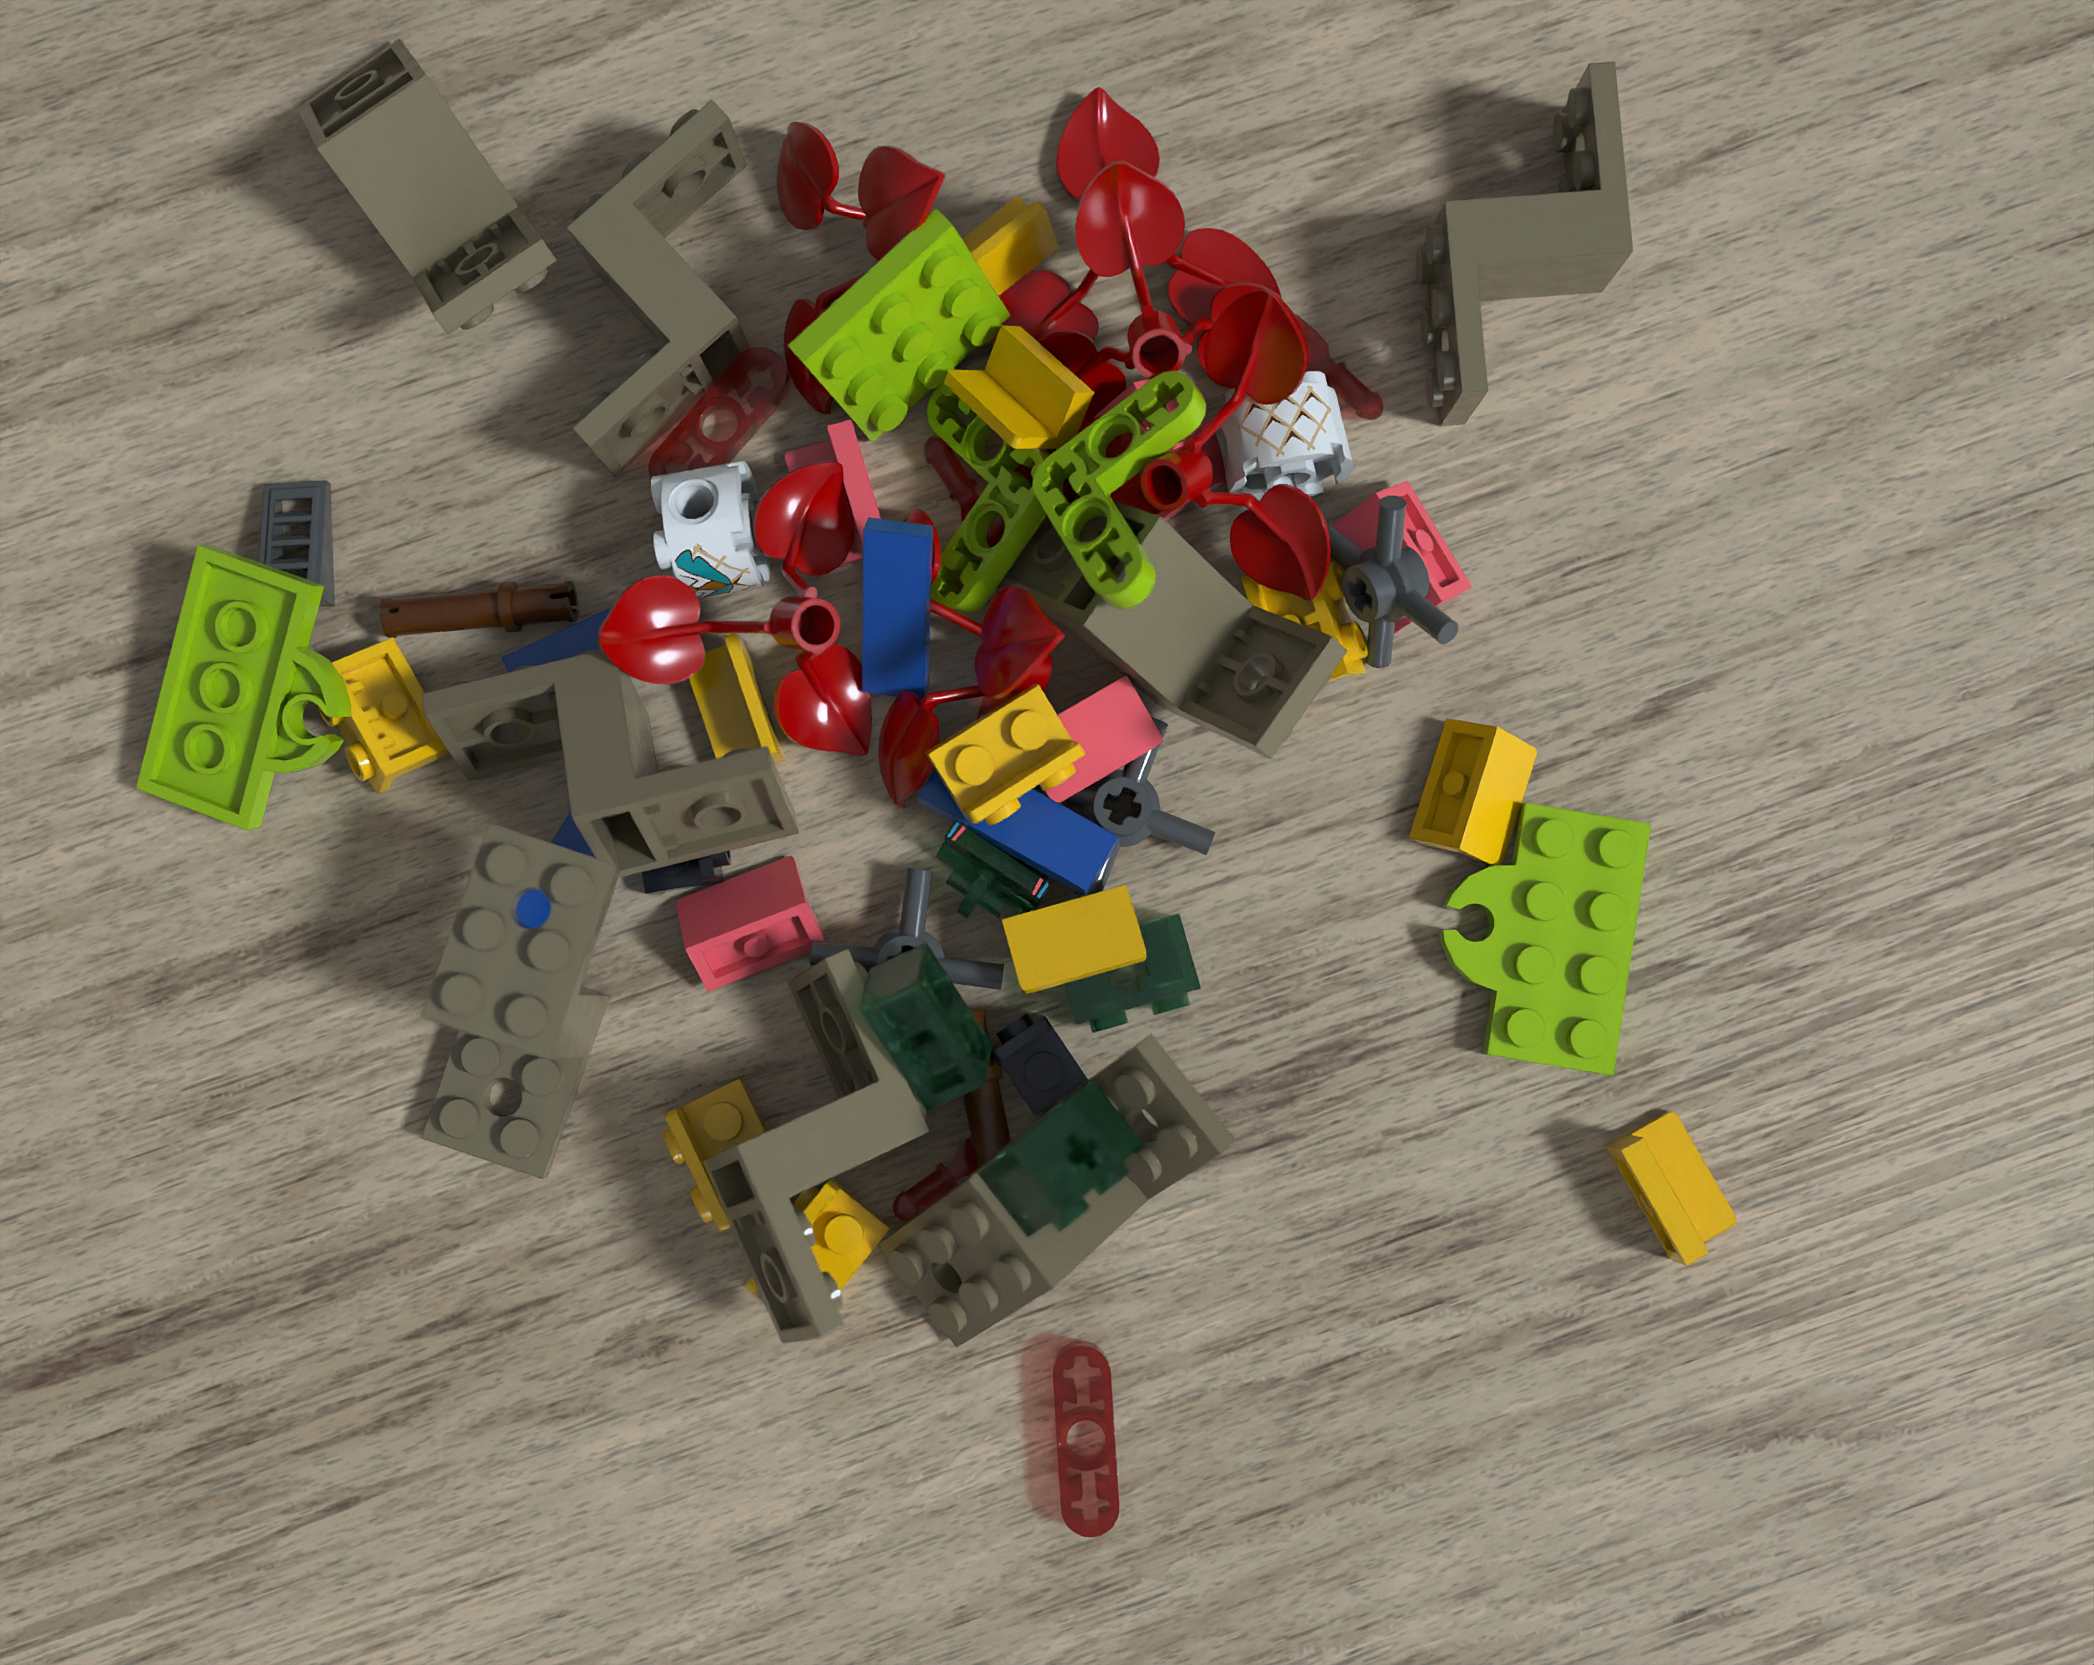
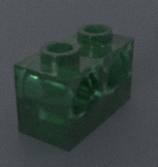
[859,943,992,1111]

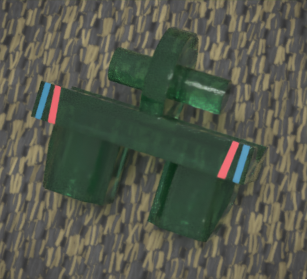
[936,820,1051,919]

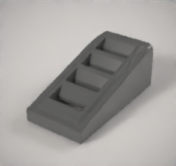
[259,480,335,607]

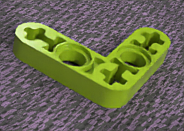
[1032,371,1206,609]
[927,383,1064,614]

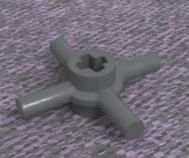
[1328,495,1459,668]
[1034,717,1215,897]
[810,868,1004,1062]

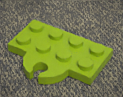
[136,545,351,831]
[1438,802,1651,1076]

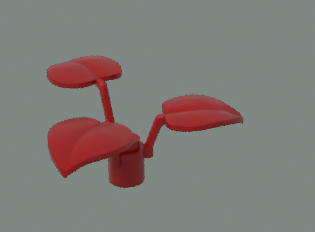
[992,87,1281,349]
[777,122,945,414]
[1038,161,1310,429]
[1064,289,1331,601]
[597,462,872,756]
[878,507,1064,808]

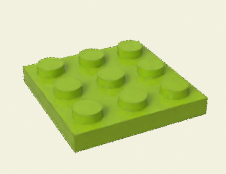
[788,208,1011,443]

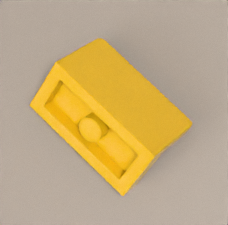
[962,195,1060,296]
[944,325,1094,449]
[689,633,786,764]
[1409,718,1537,866]
[1002,884,1147,994]
[1605,1111,1737,1266]

